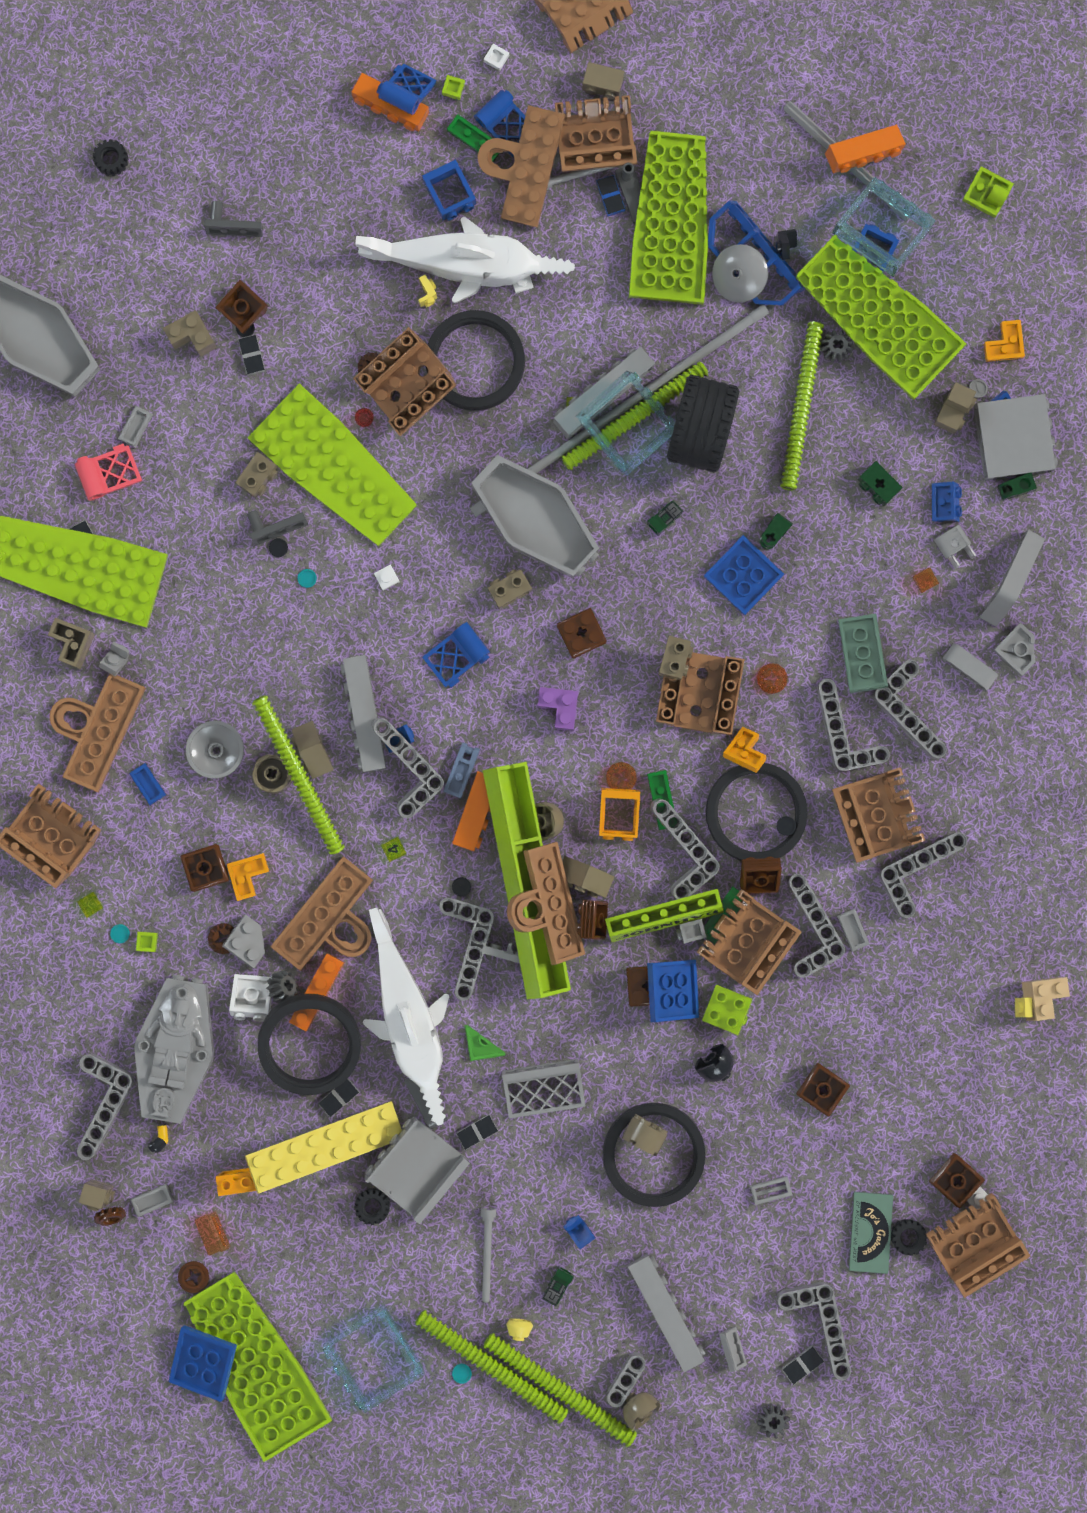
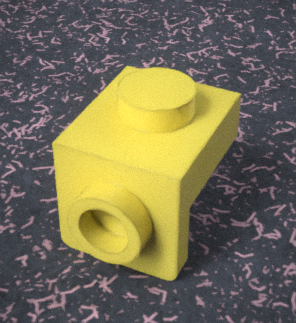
[418,275,437,307]
[1015,998,1033,1017]

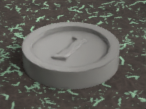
[969,379,988,398]

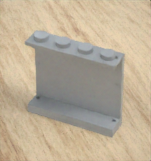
[974,394,1058,481]
[364,1116,470,1224]

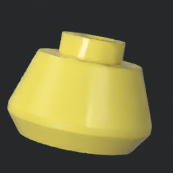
[506,1318,533,1341]

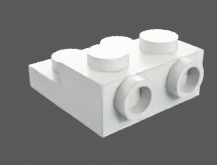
[229,974,272,1022]

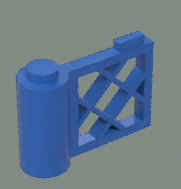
[377,64,437,115]
[474,90,525,157]
[422,622,490,688]

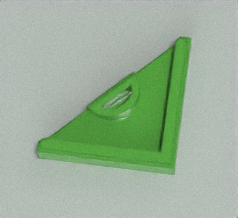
[465,1025,506,1061]

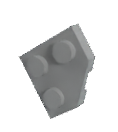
[993,622,1035,677]
[222,914,265,969]

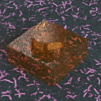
[912,567,939,594]

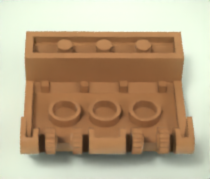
[534,0,633,53]
[554,95,637,172]
[832,767,925,863]
[0,784,101,889]
[696,889,802,995]
[925,1193,1031,1298]

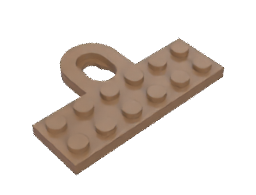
[478,105,565,228]
[50,673,146,793]
[507,842,585,965]
[270,856,373,971]

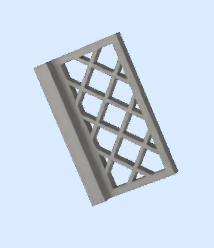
[502,1059,586,1119]

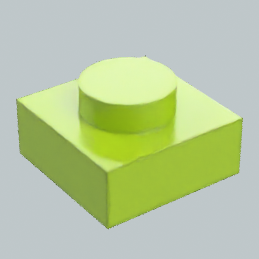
[442,75,465,100]
[136,931,158,952]

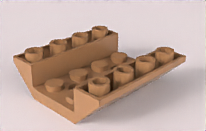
[353,327,457,436]
[656,652,745,735]

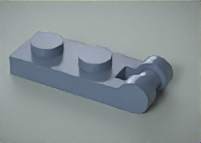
[443,742,481,799]

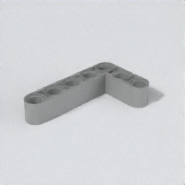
[979,529,1045,627]
[872,660,947,760]
[817,679,890,772]
[372,717,444,818]
[650,798,720,899]
[878,832,968,918]
[787,874,845,978]
[439,898,494,1001]
[77,1054,134,1160]
[776,1282,851,1380]

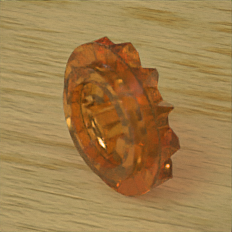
[757,663,788,694]
[606,762,637,789]

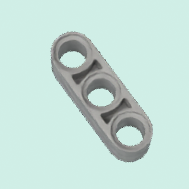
[942,643,998,691]
[607,1352,645,1407]

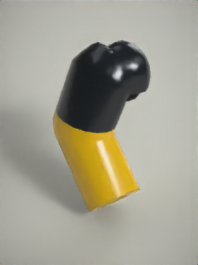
[148,1125,168,1153]

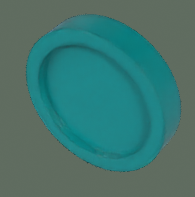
[298,569,317,588]
[110,924,130,943]
[452,1363,472,1384]

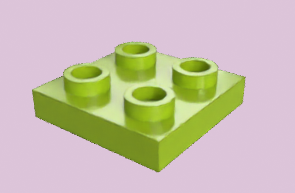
[962,166,1014,218]
[702,985,753,1035]

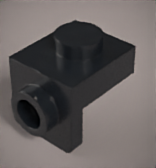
[776,229,797,260]

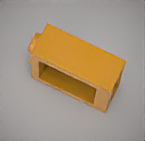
[599,788,640,841]
[216,1168,256,1196]

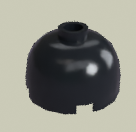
[694,1044,734,1082]

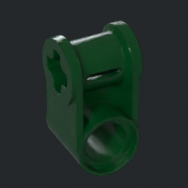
[760,513,793,550]

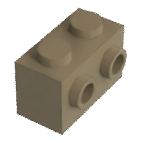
[582,62,625,100]
[235,452,278,498]
[488,569,532,610]
[658,636,694,681]
[79,1179,116,1211]

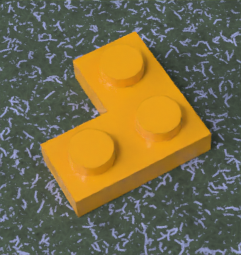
[984,320,1025,362]
[723,726,766,773]
[227,853,270,901]

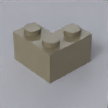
[163,310,217,357]
[934,382,977,434]
[48,618,95,670]
[291,720,334,779]
[562,856,614,898]

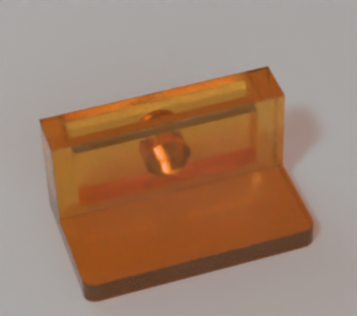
[195,1210,231,1256]

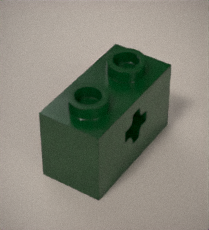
[858,461,903,506]

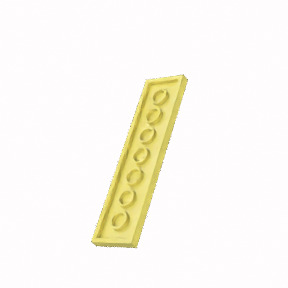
[245,1101,402,1194]

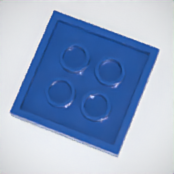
[703,535,784,616]
[647,960,699,1022]
[168,1325,237,1402]

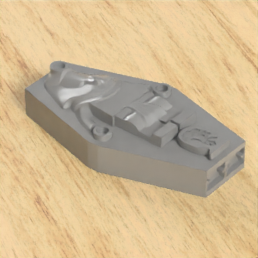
[0,275,101,397]
[471,455,599,578]
[134,974,215,1124]

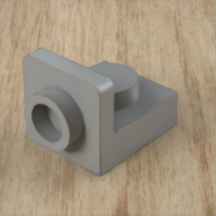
[99,642,130,676]
[676,919,707,944]

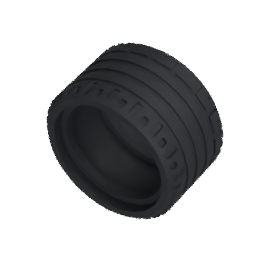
[666,375,739,473]

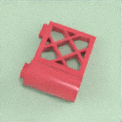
[75,443,142,501]

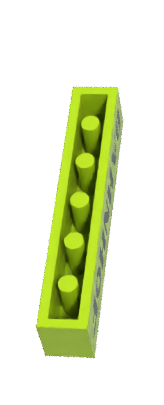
[605,889,724,942]

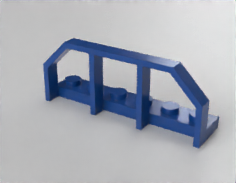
[708,200,805,305]

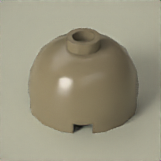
[535,802,564,841]
[623,1392,662,1431]

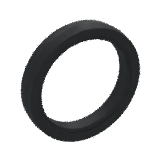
[425,310,525,411]
[706,763,808,861]
[257,994,361,1095]
[603,1103,706,1207]

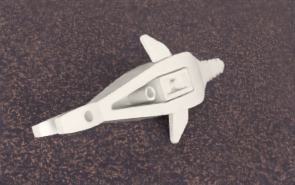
[356,217,575,303]
[363,908,449,1125]

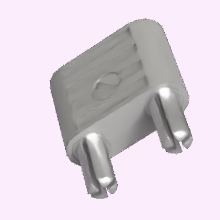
[934,524,976,569]

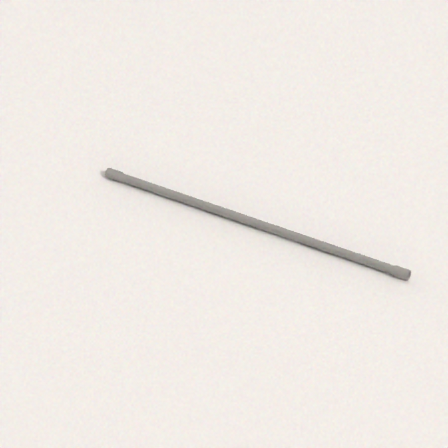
[469,304,769,517]

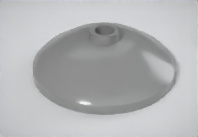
[712,244,768,302]
[186,721,244,779]

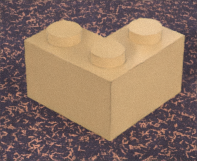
[1022,977,1070,1021]

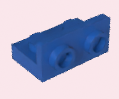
[932,481,962,522]

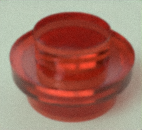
[355,408,374,427]

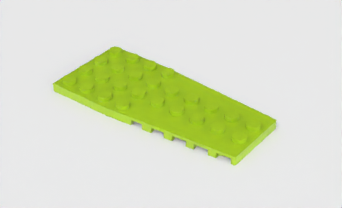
[628,131,708,305]
[796,235,967,400]
[247,383,417,546]
[0,516,168,628]
[184,1272,332,1462]

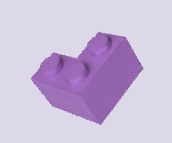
[538,687,578,731]

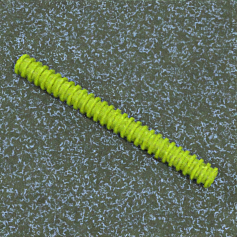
[780,321,824,490]
[562,362,708,471]
[252,695,345,855]
[415,1310,568,1424]
[483,1333,637,1447]

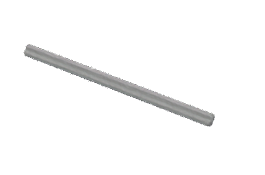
[784,101,912,221]

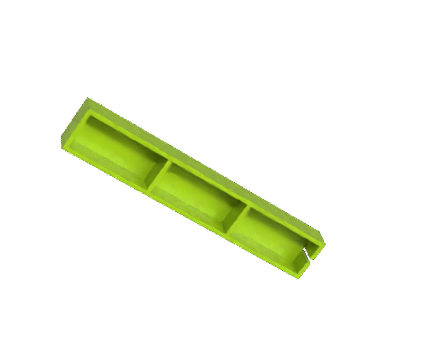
[483,762,571,999]

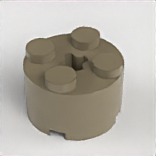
[253,754,292,794]
[622,1114,668,1157]

